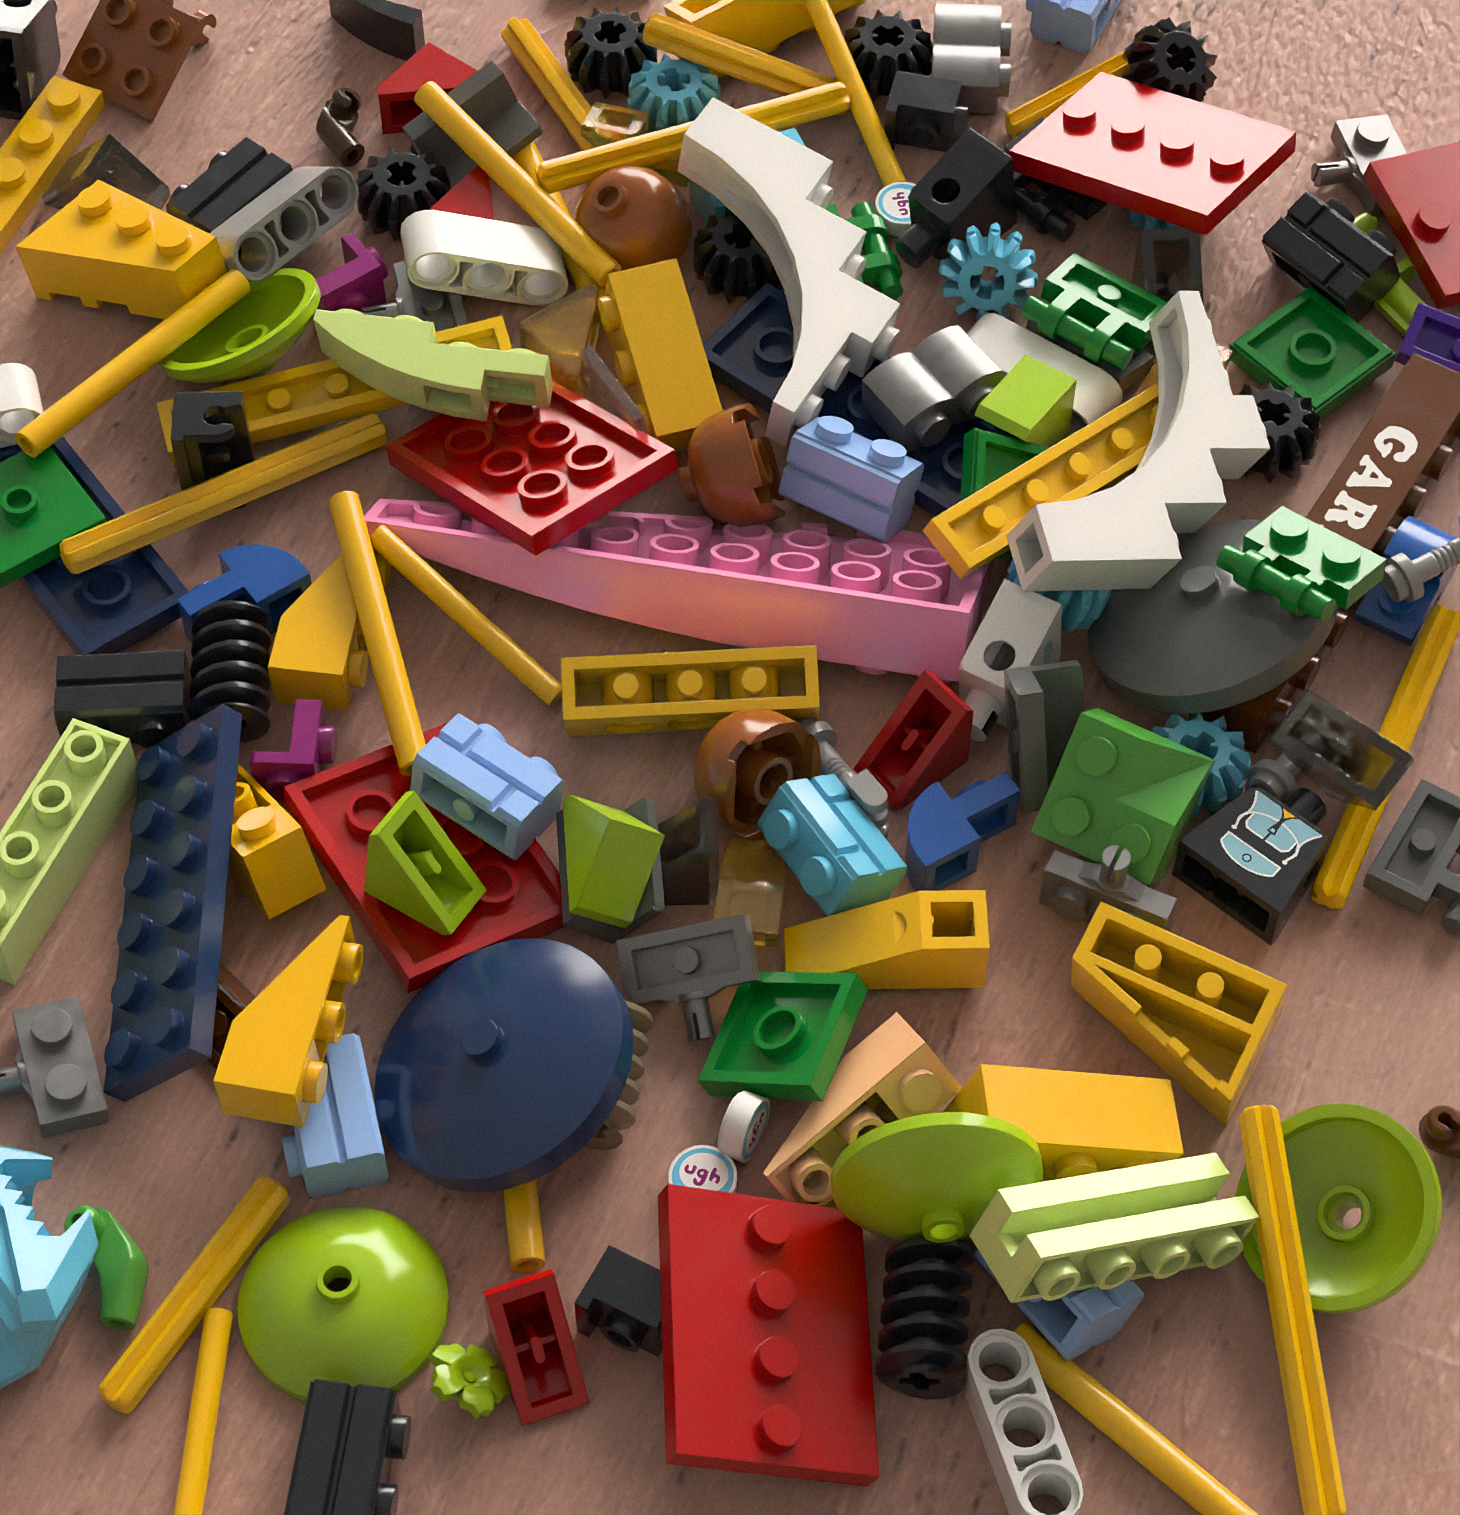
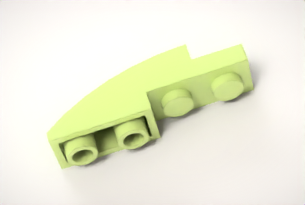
[313,309,553,421]

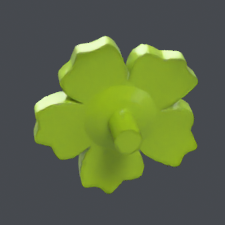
[429,1344,511,1419]

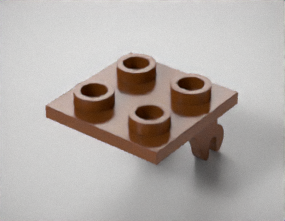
[62,0,216,121]

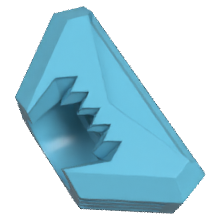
[0,1146,99,1389]

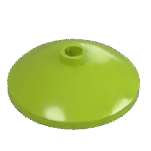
[159,268,321,383]
[1235,1103,1442,1314]
[831,1112,1043,1243]
[237,1206,449,1402]

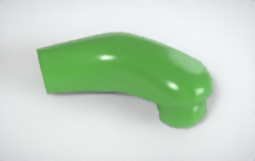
[64,1205,149,1330]

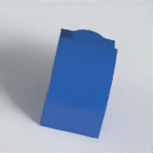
[1355,516,1459,646]
[177,544,312,643]
[905,771,1020,892]

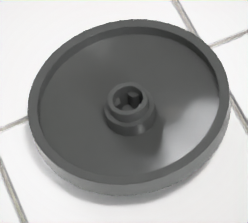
[1088,520,1338,714]

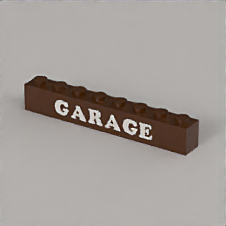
[1188,353,1460,754]

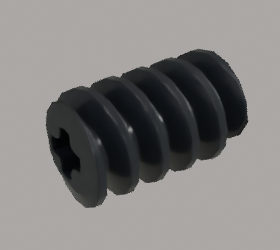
[189,600,271,742]
[875,1237,974,1400]

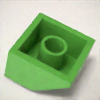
[1031,708,1215,886]

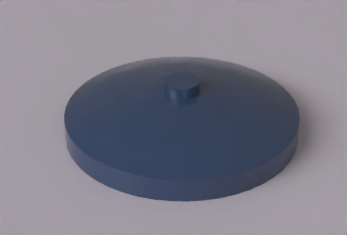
[374,939,634,1193]

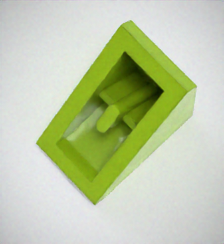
[974,355,1077,447]
[364,791,486,935]
[563,795,665,928]

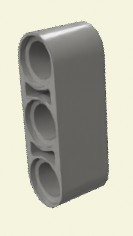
[210,166,358,281]

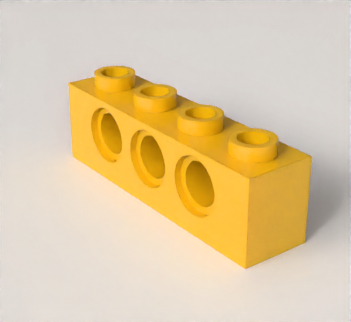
[561,645,820,737]

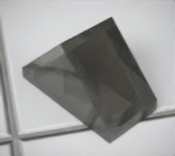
[43,133,171,210]
[1131,226,1204,306]
[1269,688,1414,811]
[658,796,719,906]

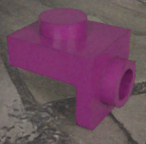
[315,233,388,313]
[250,699,337,801]

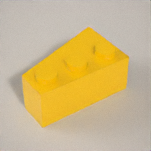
[15,180,228,319]
[598,258,723,452]
[1071,902,1287,1127]
[942,1064,1184,1182]

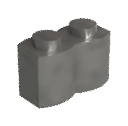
[932,3,1012,114]
[861,325,1002,452]

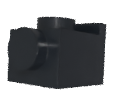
[884,71,969,152]
[574,1245,662,1357]

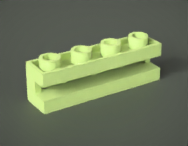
[0,718,138,985]
[970,1153,1260,1303]

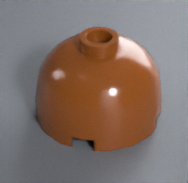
[575,165,692,271]
[679,403,785,527]
[693,708,821,841]

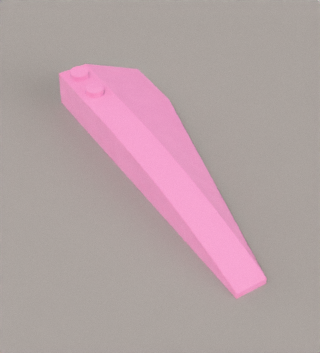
[364,498,995,684]

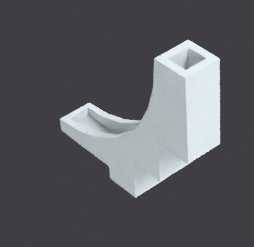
[677,98,900,447]
[1006,291,1270,592]

